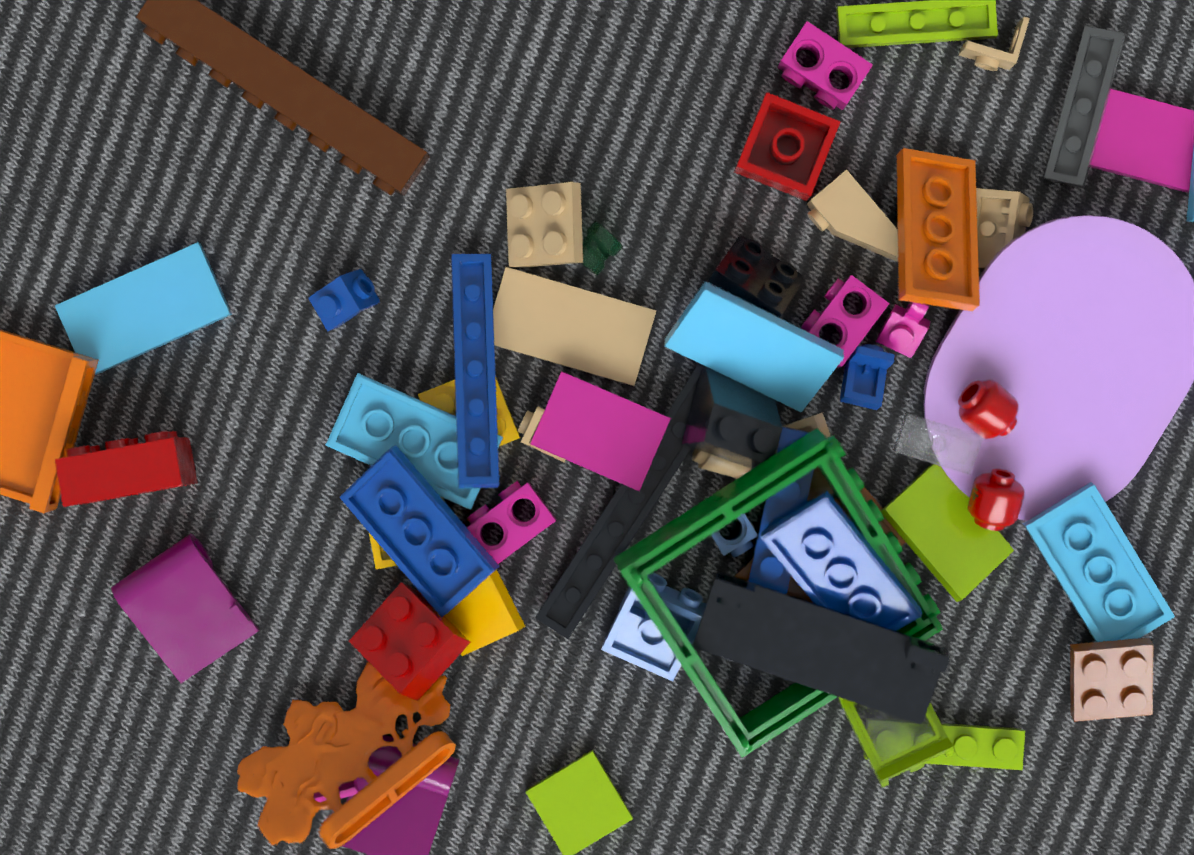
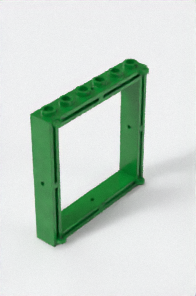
[613,428,943,758]

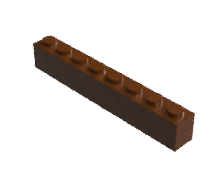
[136,0,430,196]

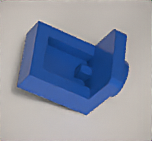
[308,269,380,332]
[840,344,895,410]

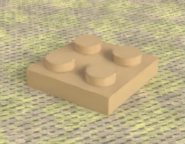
[506,182,583,268]

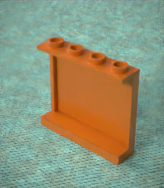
[0,329,99,513]

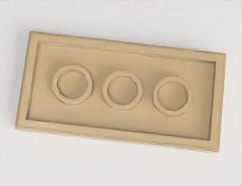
[493,267,656,386]

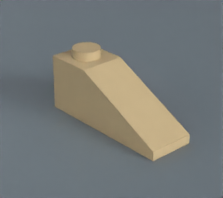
[807,169,898,262]

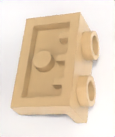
[976,188,1033,270]

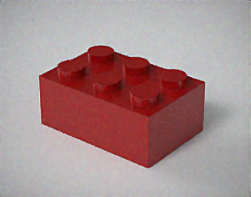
[54,431,198,507]

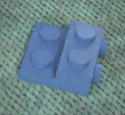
[601,572,707,681]

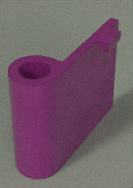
[111,533,259,683]
[342,735,460,855]

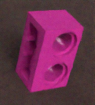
[778,21,873,110]
[801,275,890,368]
[467,481,557,564]

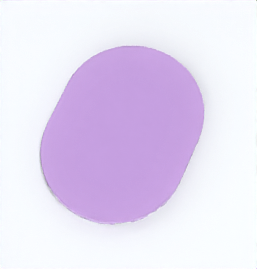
[923,215,1194,521]

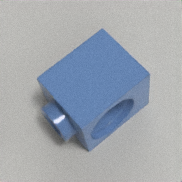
[711,513,758,558]

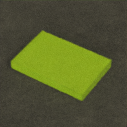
[880,461,1014,602]

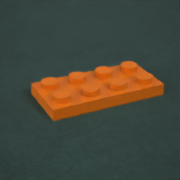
[897,148,980,311]

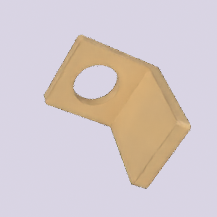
[959,17,1030,71]

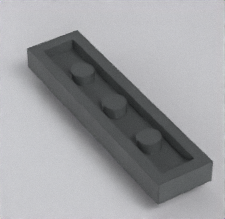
[1044,26,1125,189]

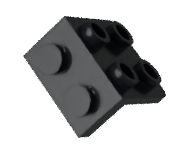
[708,236,804,318]

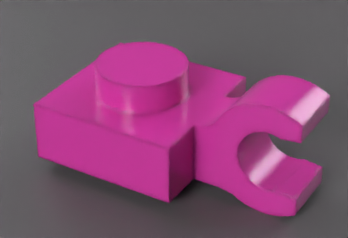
[876,302,931,358]

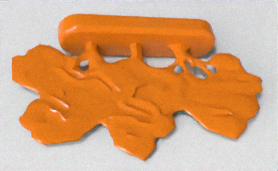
[237,662,456,849]

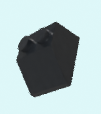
[682,368,782,468]

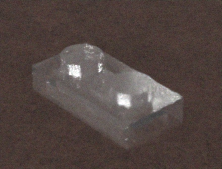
[893,412,983,475]

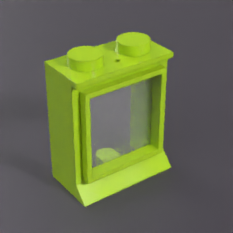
[838,697,954,788]

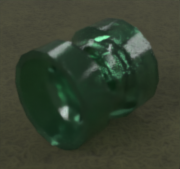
[581,221,623,276]

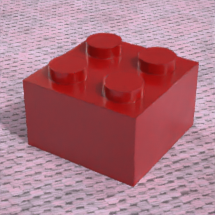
[734,92,840,201]
[349,582,471,701]

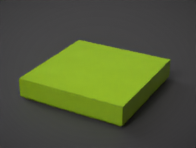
[525,750,633,855]

